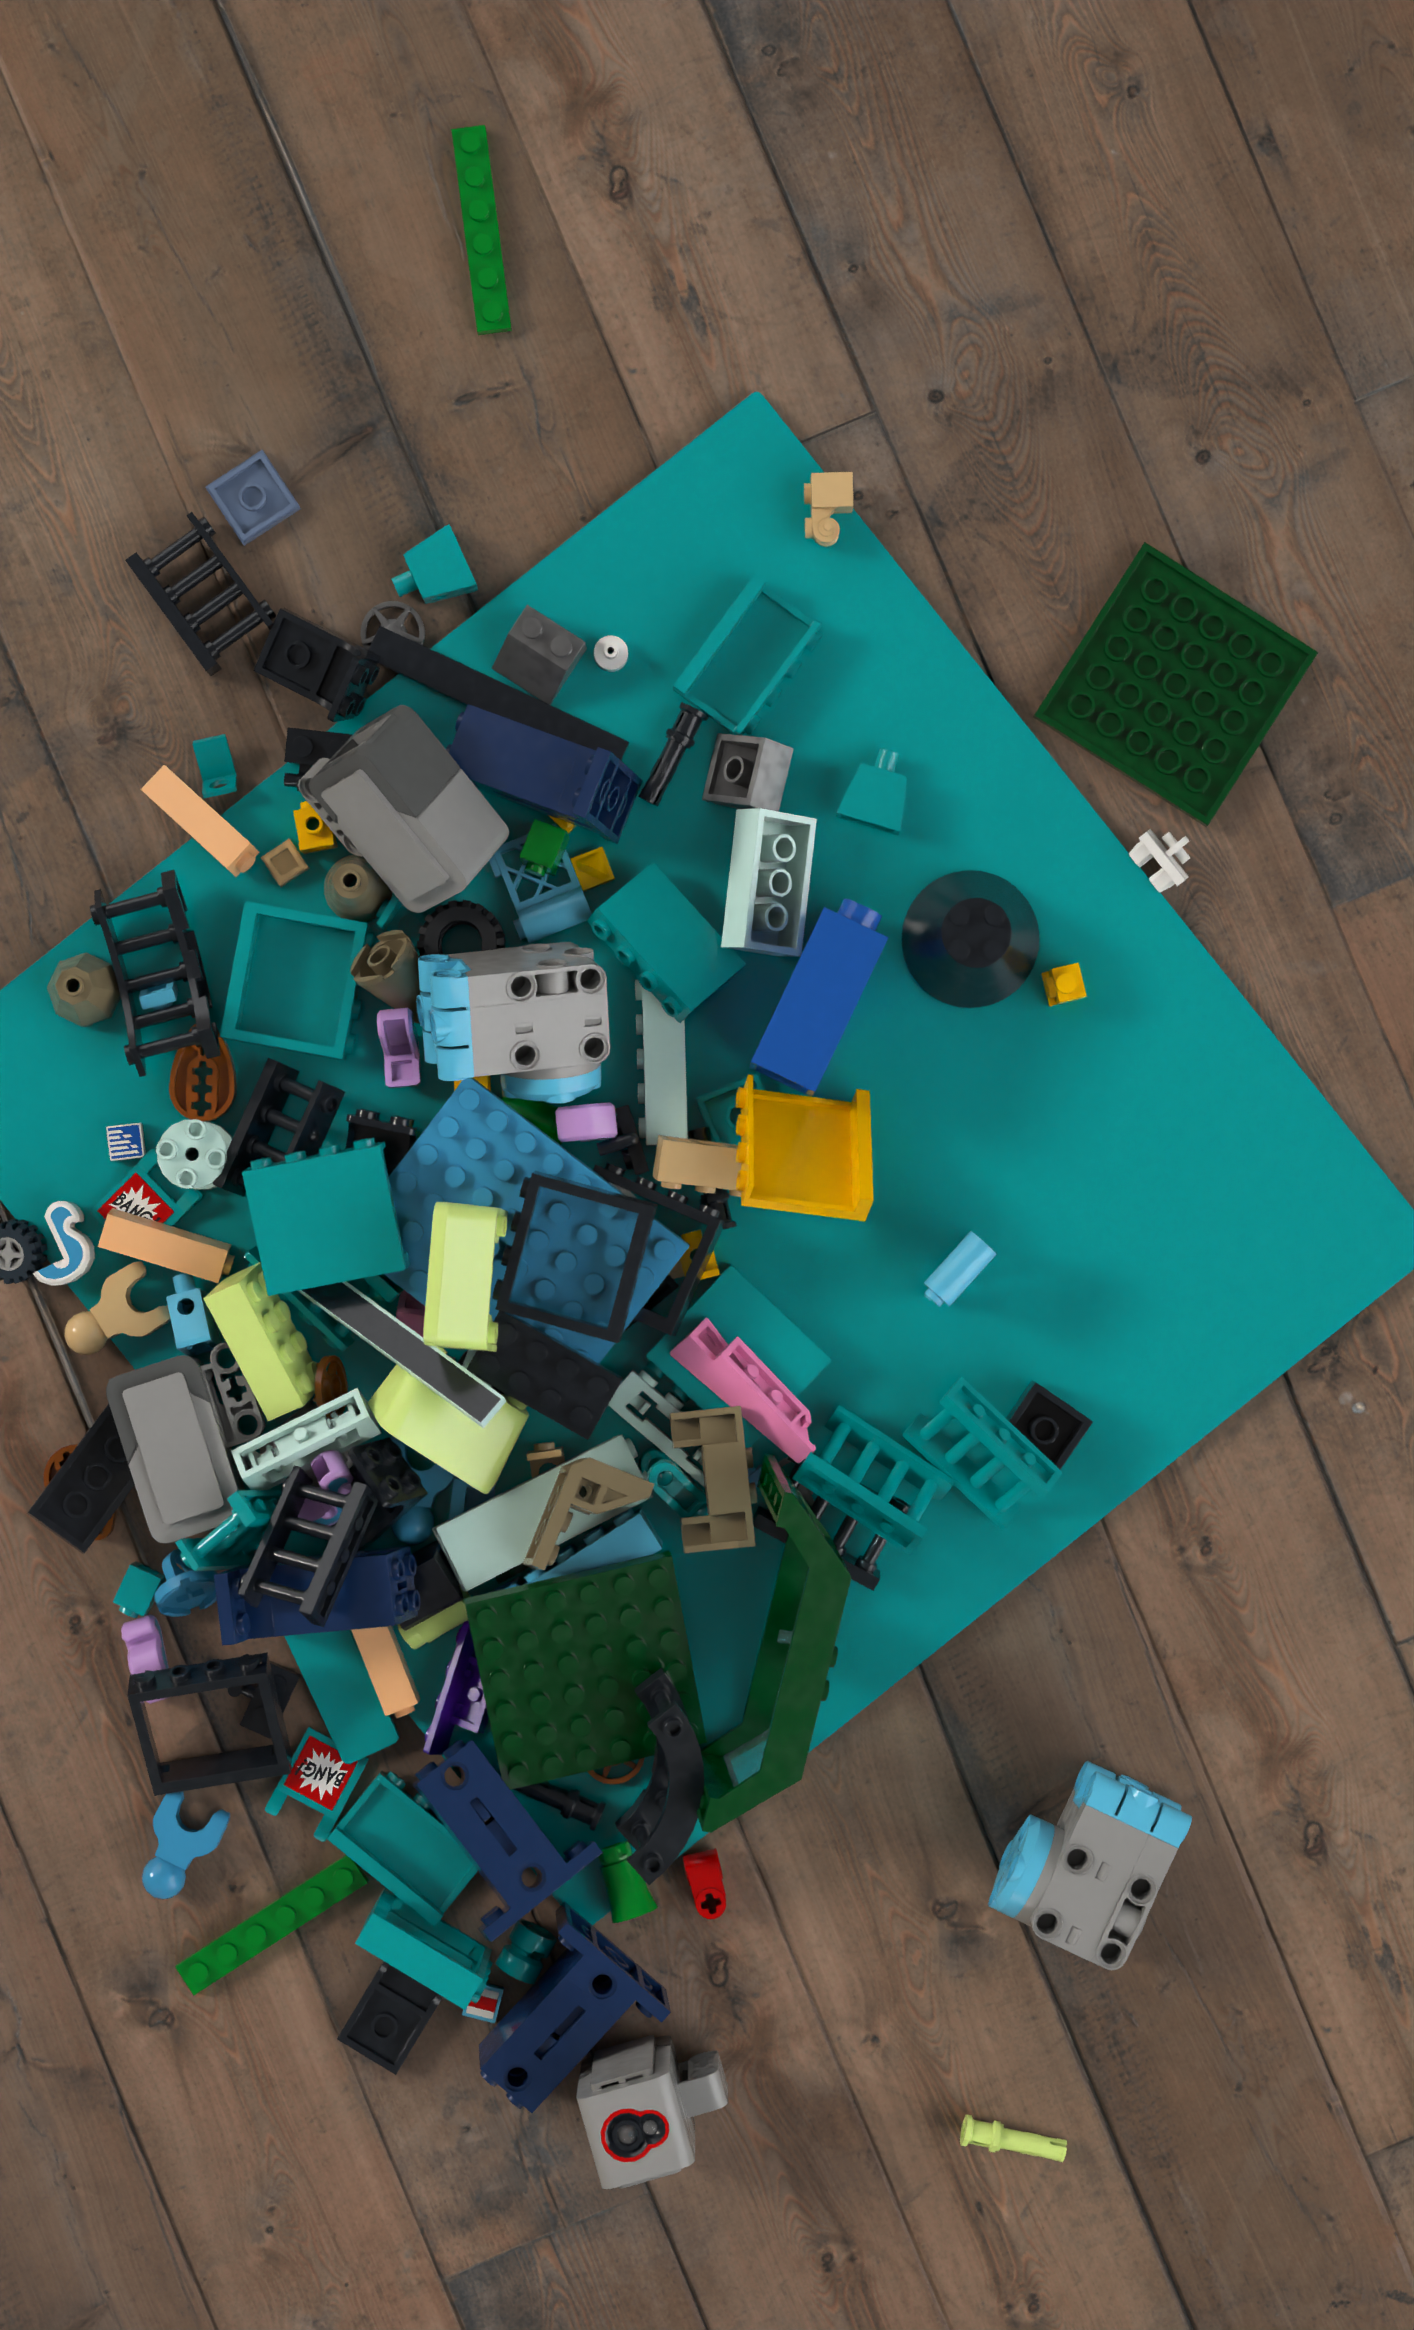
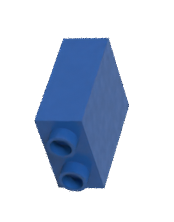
[749,898,889,1097]

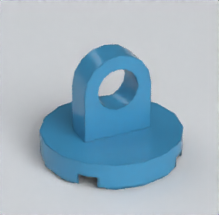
[154,1549,217,1617]

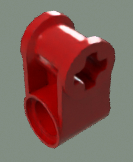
[683,1848,726,1919]

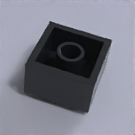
[1006,1381,1093,1470]

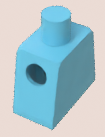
[167,1273,221,1356]

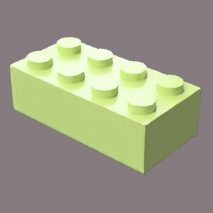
[203,1262,317,1421]

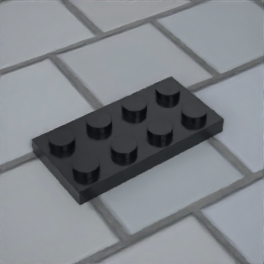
[467,1311,623,1440]
[27,1403,135,1554]

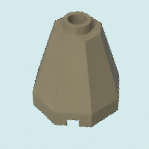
[47,952,121,1027]

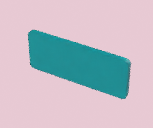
[284,1630,399,1764]

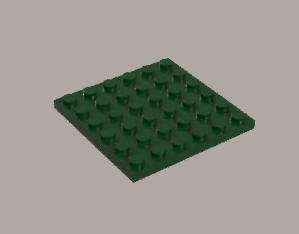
[1033,542,1318,827]
[464,1551,707,1790]

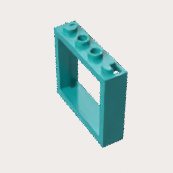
[220,901,375,1061]
[355,1887,493,2010]

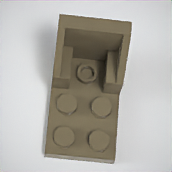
[523,1457,655,1570]

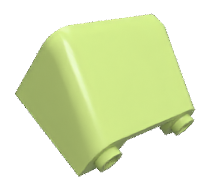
[367,1347,529,1494]

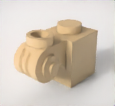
[804,472,853,547]

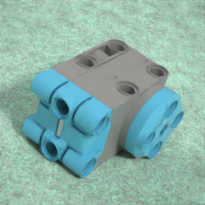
[416,942,610,1103]
[988,1761,1192,1970]

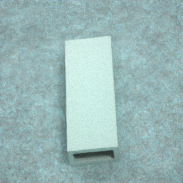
[432,1435,652,1591]

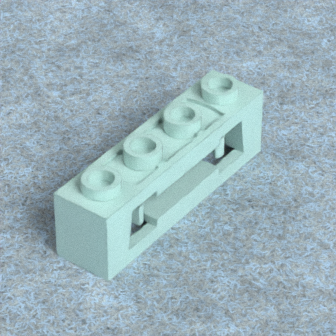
[608,1370,705,1487]
[231,1388,382,1490]

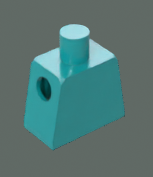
[391,524,479,604]
[836,748,907,835]

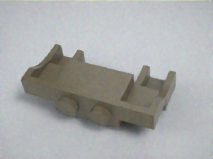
[669,1406,757,1553]

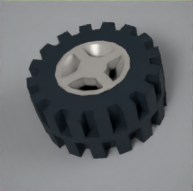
[0,1219,48,1284]

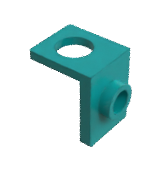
[192,734,237,798]
[376,895,426,948]

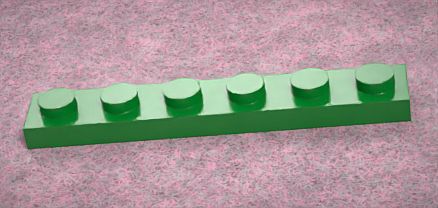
[451,125,512,335]
[175,1855,369,1996]

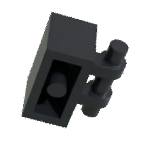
[284,727,352,792]

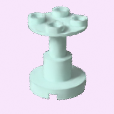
[156,1119,233,1189]

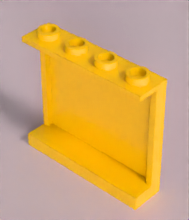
[736,1074,874,1222]

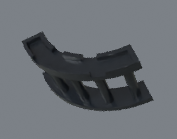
[90,870,221,1077]
[615,1667,704,1885]

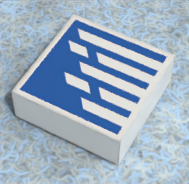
[106,1123,146,1161]

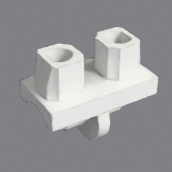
[1129,829,1190,892]

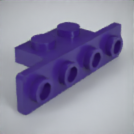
[423,1621,489,1755]

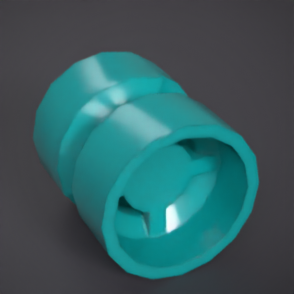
[495,1919,557,1984]

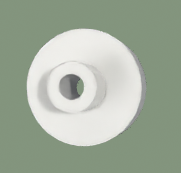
[594,635,628,672]

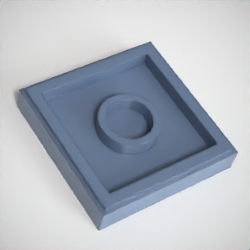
[205,450,301,546]

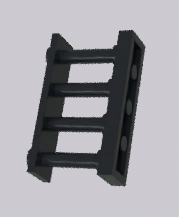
[125,512,276,676]
[213,1057,345,1197]
[753,1452,911,1591]
[238,1465,379,1627]

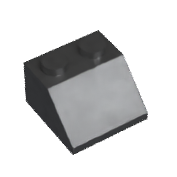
[492,605,587,705]
[702,733,794,812]

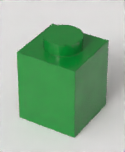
[519,819,570,877]

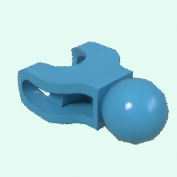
[391,1436,455,1545]
[142,1791,230,1900]

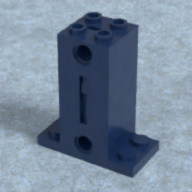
[446,704,643,844]
[214,1546,421,1646]
[412,1739,603,1942]
[479,1901,671,2113]

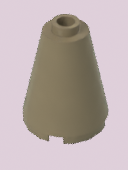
[324,854,392,922]
[350,930,421,1024]

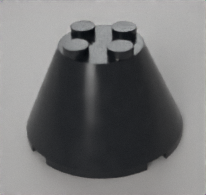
[901,870,1039,1008]

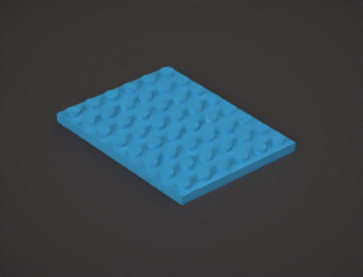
[384,1077,690,1364]

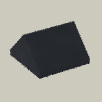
[399,1540,464,1631]

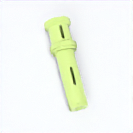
[960,2114,1067,2162]

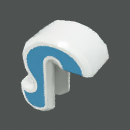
[32,1201,95,1286]

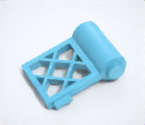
[489,823,592,944]
[924,1231,997,1307]

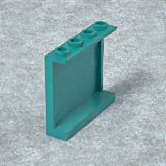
[242,1138,410,1296]
[646,1265,832,1448]

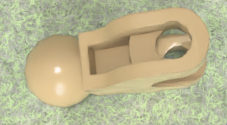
[64,1261,171,1355]

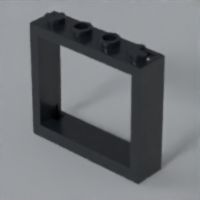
[593,1162,726,1336]
[492,1171,658,1343]
[127,1652,292,1796]

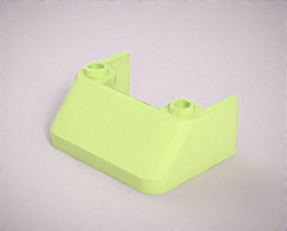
[423,1201,508,1352]

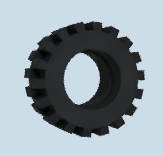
[417,900,506,957]

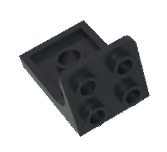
[253,608,380,722]
[345,1109,421,1177]
[331,1437,428,1551]
[337,1961,443,2075]

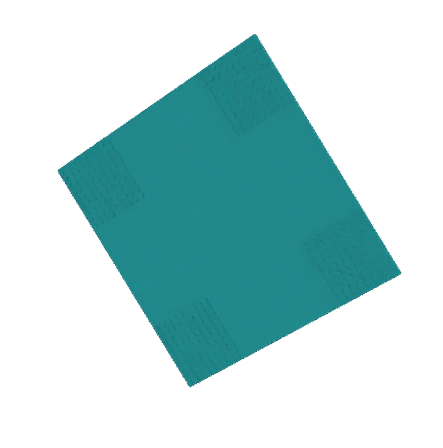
[0,392,1414,1925]

